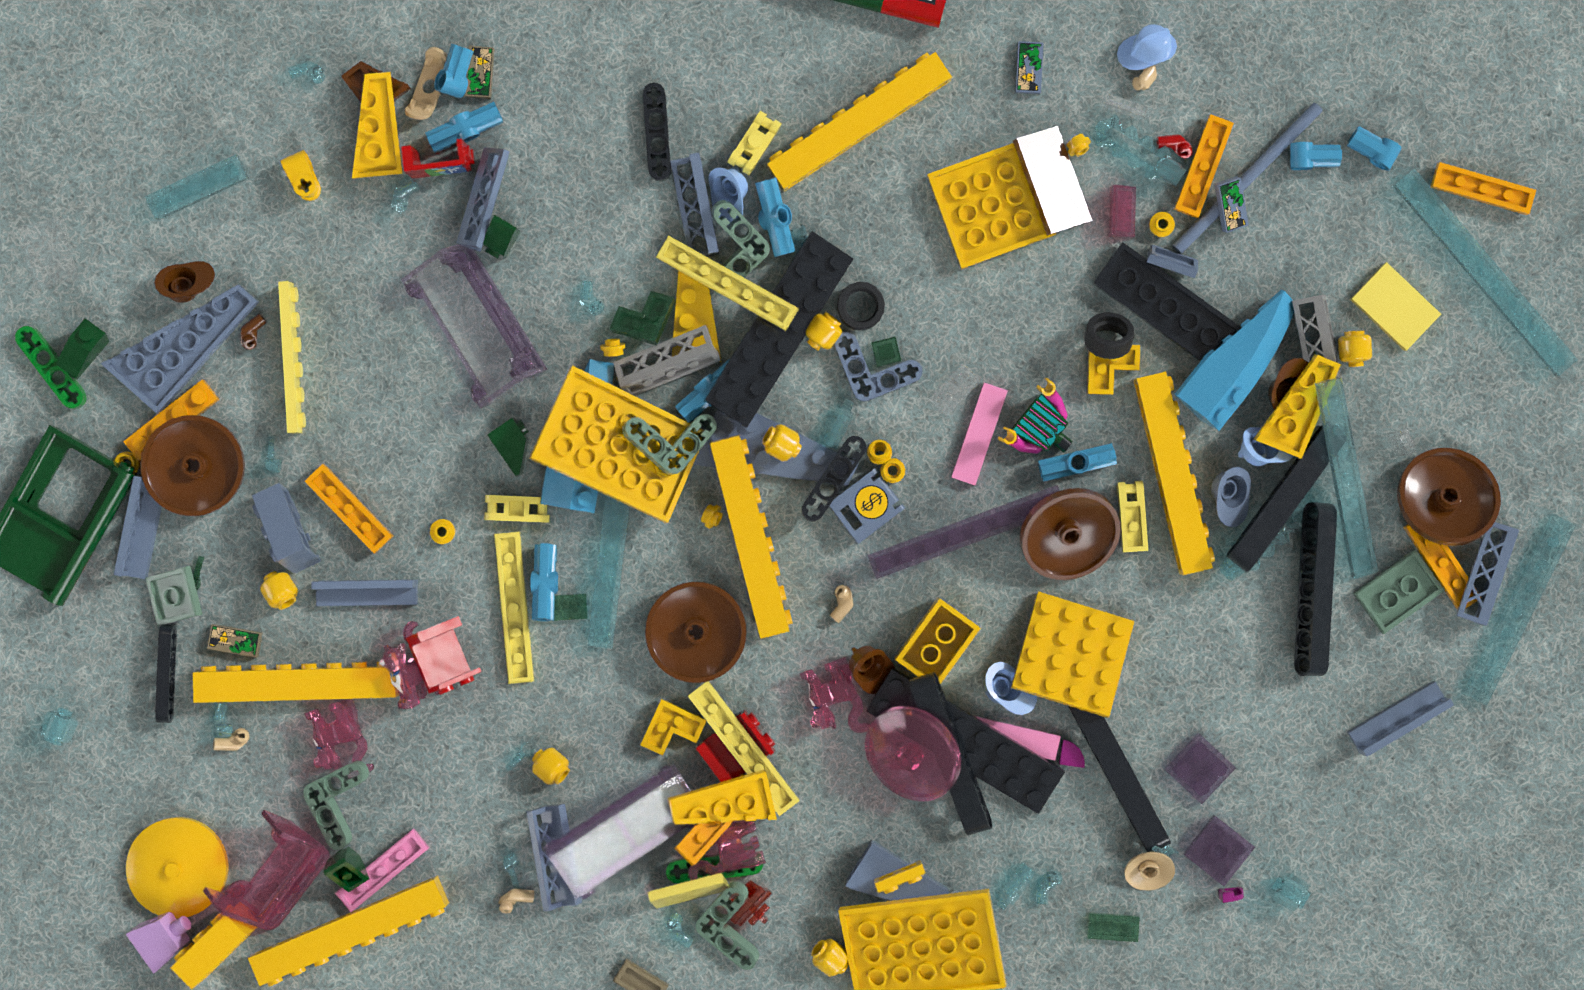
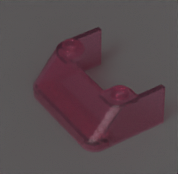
[203,810,330,930]

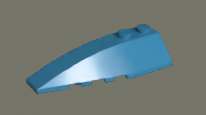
[1174,289,1294,431]
[540,359,614,513]

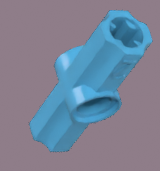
[425,102,504,153]
[755,178,795,257]
[675,359,730,423]
[1038,443,1117,482]
[531,543,558,622]

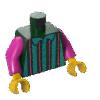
[998,378,1073,454]

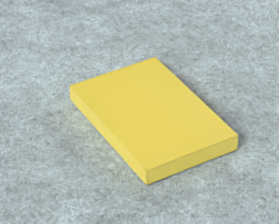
[1350,262,1441,351]
[648,873,728,909]

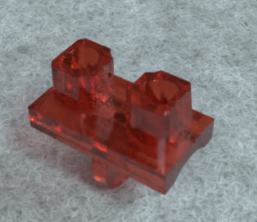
[730,880,773,926]

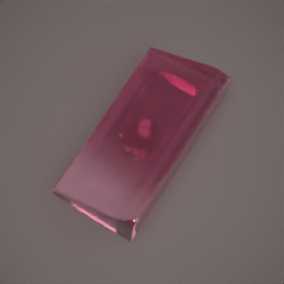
[1109,185,1136,238]

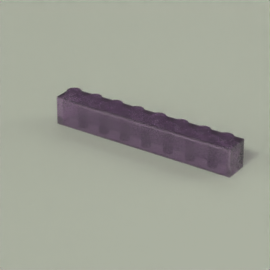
[867,485,1060,579]

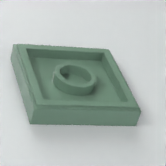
[145,566,203,626]

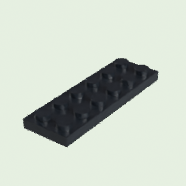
[1092,242,1241,361]

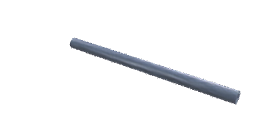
[1172,103,1323,254]

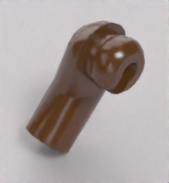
[240,313,267,350]

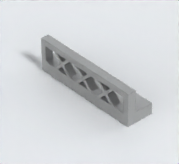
[1292,295,1345,396]
[613,325,721,396]

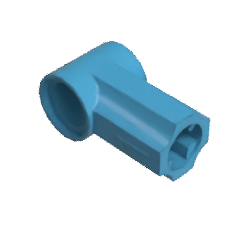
[434,44,474,98]
[1347,126,1402,171]
[1290,142,1342,170]

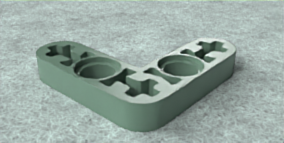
[712,200,770,295]
[622,414,717,475]
[303,760,369,850]
[696,881,760,970]

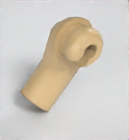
[1132,65,1157,91]
[830,585,853,623]
[213,728,250,751]
[498,889,534,913]

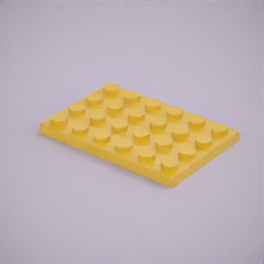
[530,366,704,523]
[838,889,1007,990]

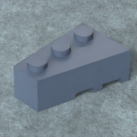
[252,483,321,574]

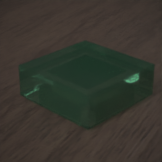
[871,336,902,367]

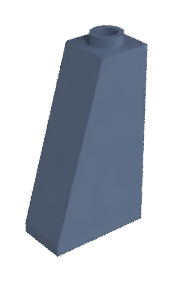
[845,840,949,901]

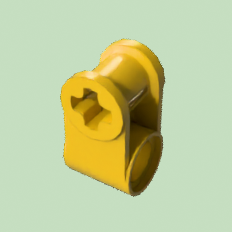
[281,150,321,201]

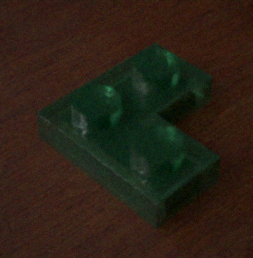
[610,291,676,346]

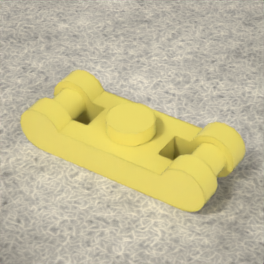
[727,111,782,176]
[484,495,550,523]

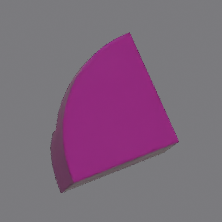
[1059,739,1085,768]
[1218,887,1244,903]

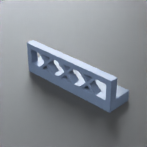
[456,147,509,252]
[671,152,719,257]
[114,476,162,579]
[1456,522,1519,626]
[311,579,418,606]
[1347,681,1454,757]
[527,804,582,911]

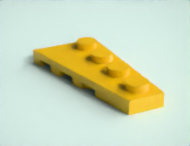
[352,72,402,178]
[672,271,722,363]
[1253,355,1341,459]
[667,770,777,824]

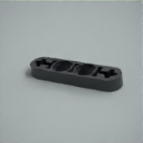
[643,82,671,182]
[801,436,866,522]
[155,625,177,723]

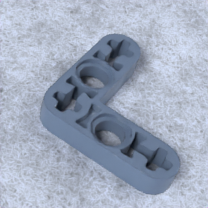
[835,332,923,402]

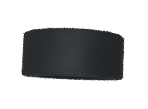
[837,282,885,330]
[1084,312,1134,359]

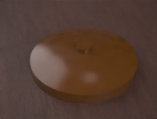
[141,415,245,516]
[1397,448,1501,546]
[1020,488,1121,580]
[645,581,747,683]

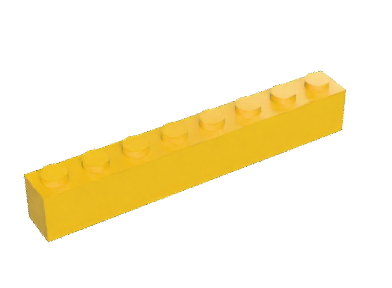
[767,52,952,192]
[1133,372,1215,575]
[710,434,793,639]
[193,661,400,703]
[248,875,449,987]

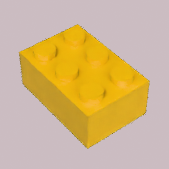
[894,597,981,684]
[171,905,258,990]

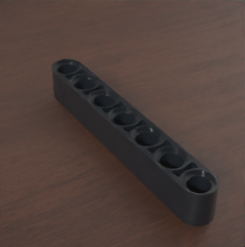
[1226,421,1347,572]
[1294,502,1337,676]
[909,672,993,836]
[1068,706,1171,852]

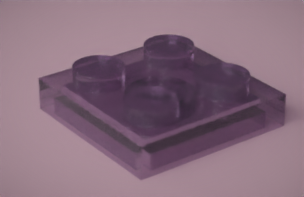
[1164,733,1236,804]
[1183,815,1255,886]

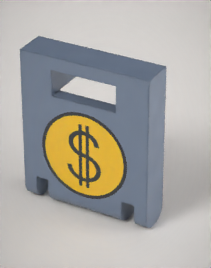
[829,468,905,544]

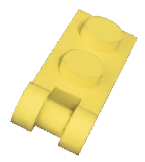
[1117,481,1148,553]

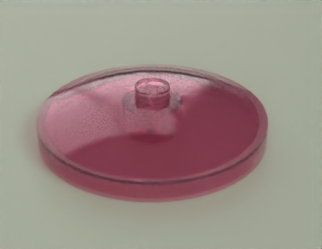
[865,706,961,802]

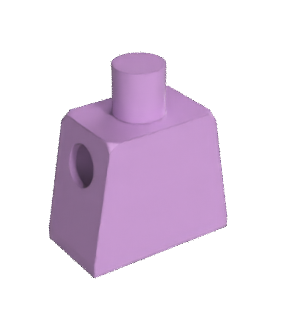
[126,912,191,973]

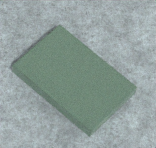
[1353,549,1445,634]

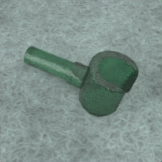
[193,556,205,590]

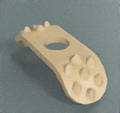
[405,47,447,120]

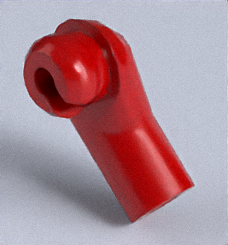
[1156,134,1192,159]

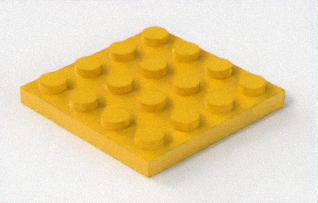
[927,143,1056,269]
[1011,591,1134,718]

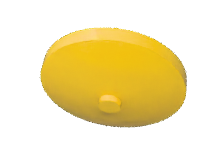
[126,817,228,919]

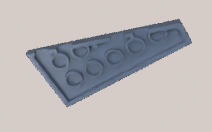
[101,284,259,414]
[693,409,859,486]

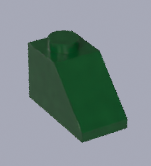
[483,215,520,259]
[56,318,109,380]
[487,418,529,477]
[323,847,370,892]

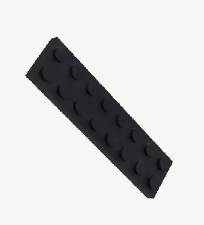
[704,231,854,428]
[866,667,1065,814]

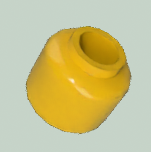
[806,312,842,351]
[1338,330,1372,367]
[762,424,802,461]
[260,571,298,610]
[532,747,570,785]
[811,938,849,977]

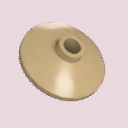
[1124,852,1175,890]

